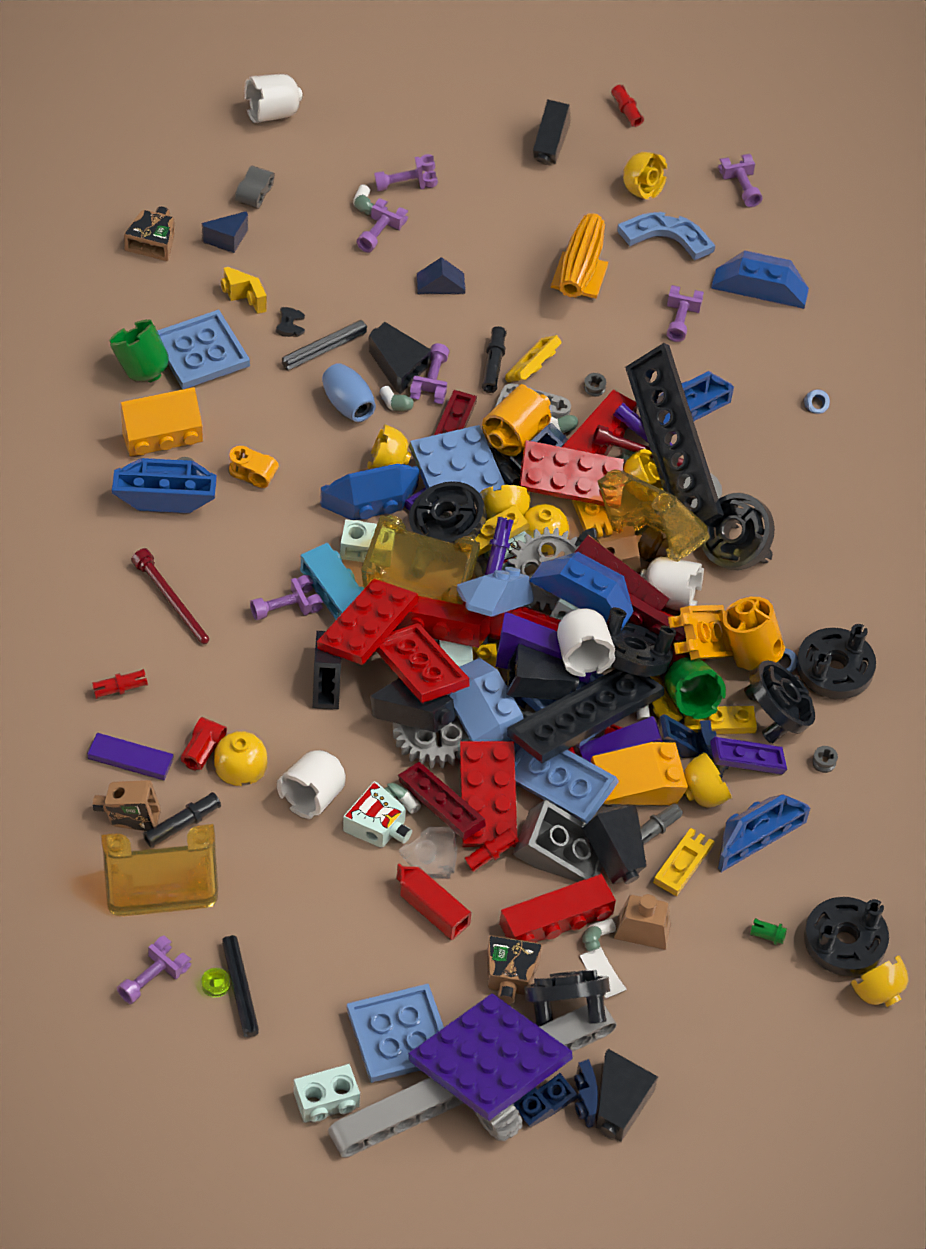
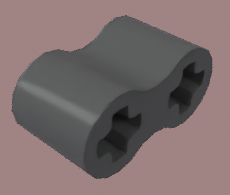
[235,165,275,208]

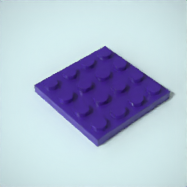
[408,993,573,1121]

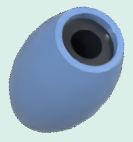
[322,363,376,422]

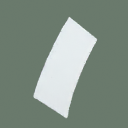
[580,947,627,998]

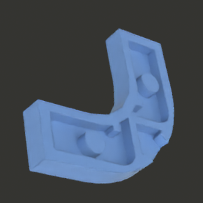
[617,212,715,260]

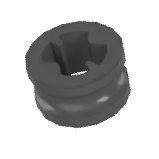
[584,373,606,396]
[812,746,838,773]

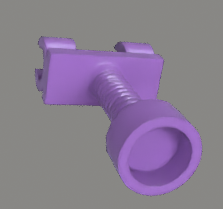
[374,154,438,191]
[718,154,763,207]
[356,198,408,252]
[667,285,704,342]
[410,343,449,404]
[250,575,323,620]
[117,936,192,1004]

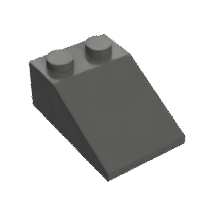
[512,800,603,882]

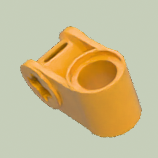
[229,446,279,488]

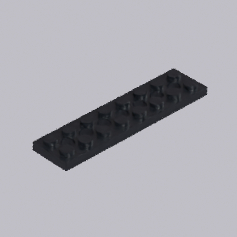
[625,343,724,539]

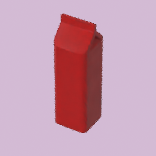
[396,863,472,940]

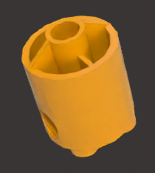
[482,384,551,456]
[723,596,786,670]

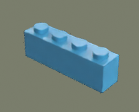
[300,543,364,620]

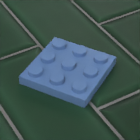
[158,310,250,389]
[409,425,505,504]
[347,983,444,1083]

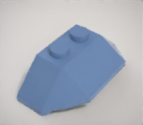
[457,567,534,617]
[448,658,523,755]

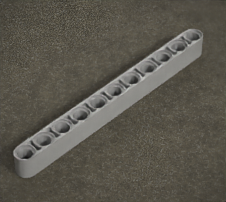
[328,1005,617,1157]

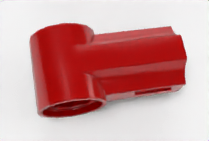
[181,717,227,771]

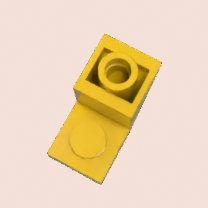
[220,267,267,314]

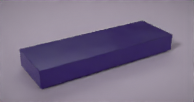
[580,716,662,763]
[88,732,174,781]
[710,737,787,775]

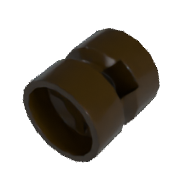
[638,526,682,562]

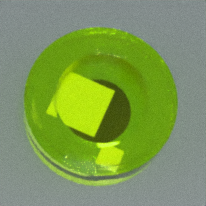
[201,968,230,997]

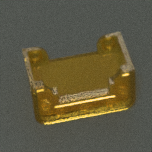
[597,470,709,562]
[361,515,480,604]
[101,824,219,916]

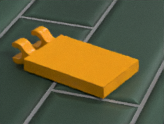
[668,605,733,660]

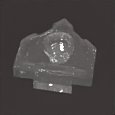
[399,827,458,879]

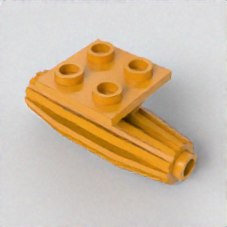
[551,213,608,299]

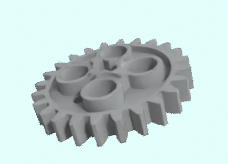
[507,527,579,611]
[393,711,471,768]

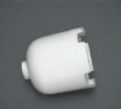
[245,74,302,123]
[641,557,704,611]
[557,608,615,677]
[277,750,346,819]

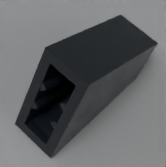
[533,99,571,164]
[368,321,431,394]
[312,630,342,709]
[506,643,579,700]
[370,678,455,732]
[582,805,647,884]
[596,1048,658,1142]

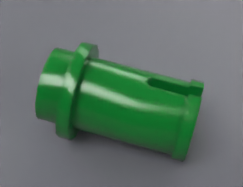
[750,918,787,945]

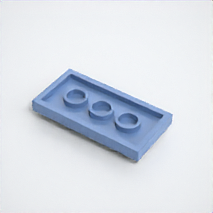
[515,747,619,824]

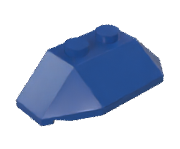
[711,250,809,309]
[657,371,734,424]
[112,458,217,513]
[320,464,419,521]
[529,552,633,631]
[718,794,810,872]

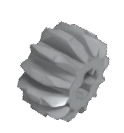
[475,1104,522,1141]

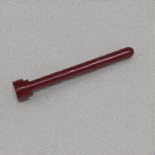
[592,425,684,467]
[131,548,209,644]

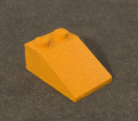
[591,742,688,805]

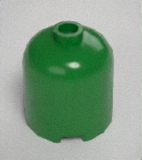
[109,319,169,383]
[664,656,726,719]

